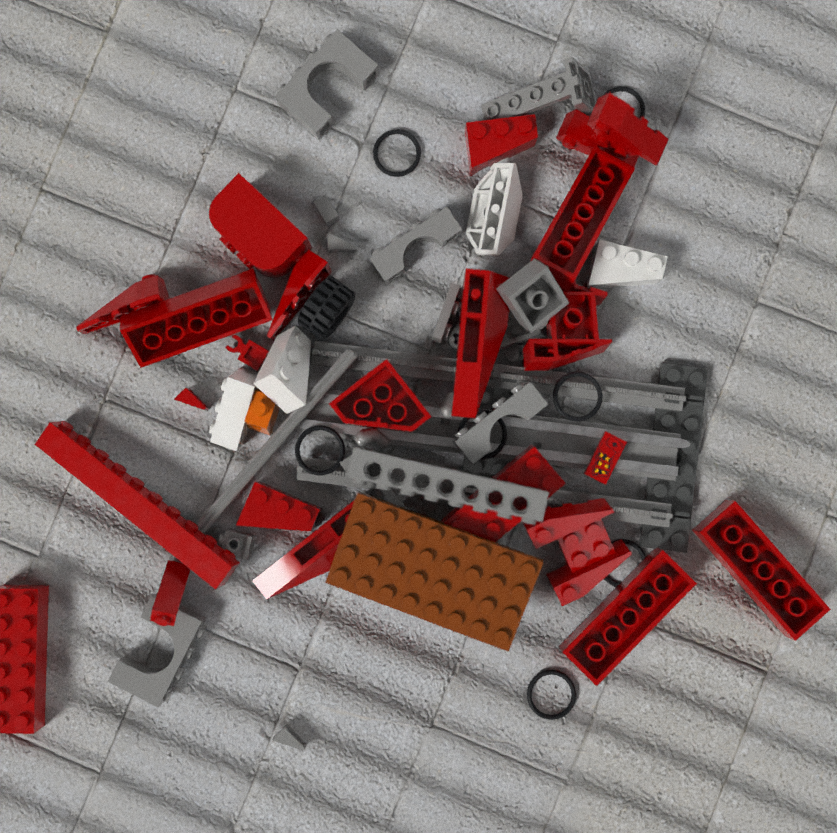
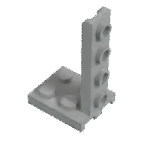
[481,57,596,120]
[432,282,549,345]

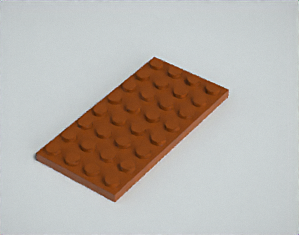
[325,491,544,652]

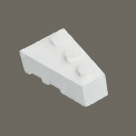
[585,240,668,288]
[253,326,311,414]
[209,367,259,451]

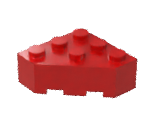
[329,359,431,432]

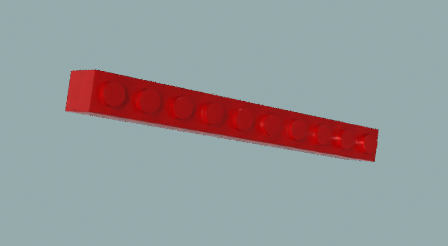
[35,421,240,589]

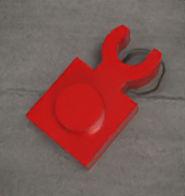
[226,335,269,372]

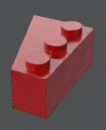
[465,114,538,176]
[236,481,323,531]

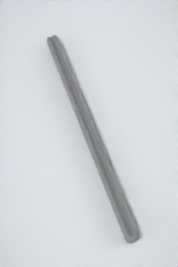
[168,349,358,562]

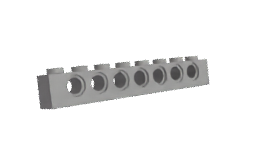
[347,447,549,525]

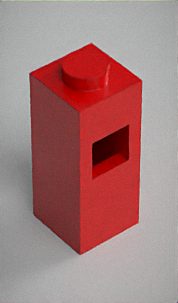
[150,560,191,626]

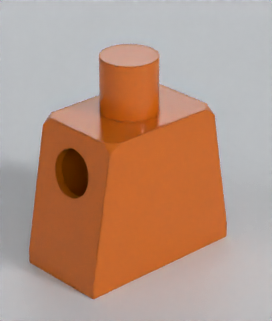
[244,389,280,436]

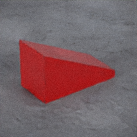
[174,387,209,410]

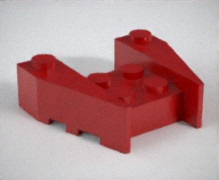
[556,92,669,167]
[523,281,612,371]
[522,498,632,606]

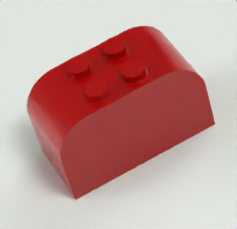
[209,173,312,278]

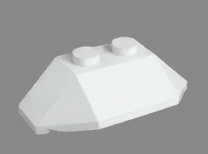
[466,163,523,256]

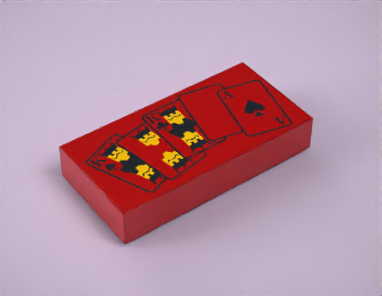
[583,431,627,485]

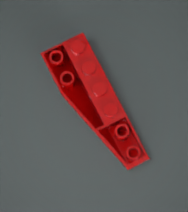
[451,268,509,418]
[253,500,355,599]

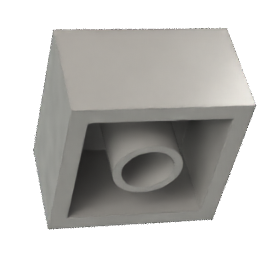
[496,259,569,333]

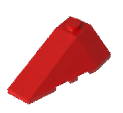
[267,249,332,341]
[76,274,170,334]

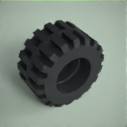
[298,276,356,340]

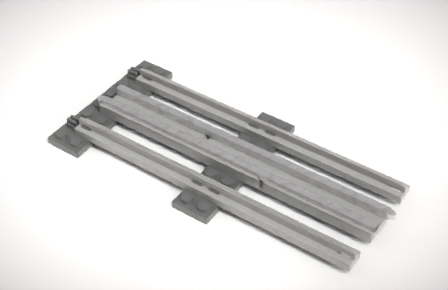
[296,341,708,553]

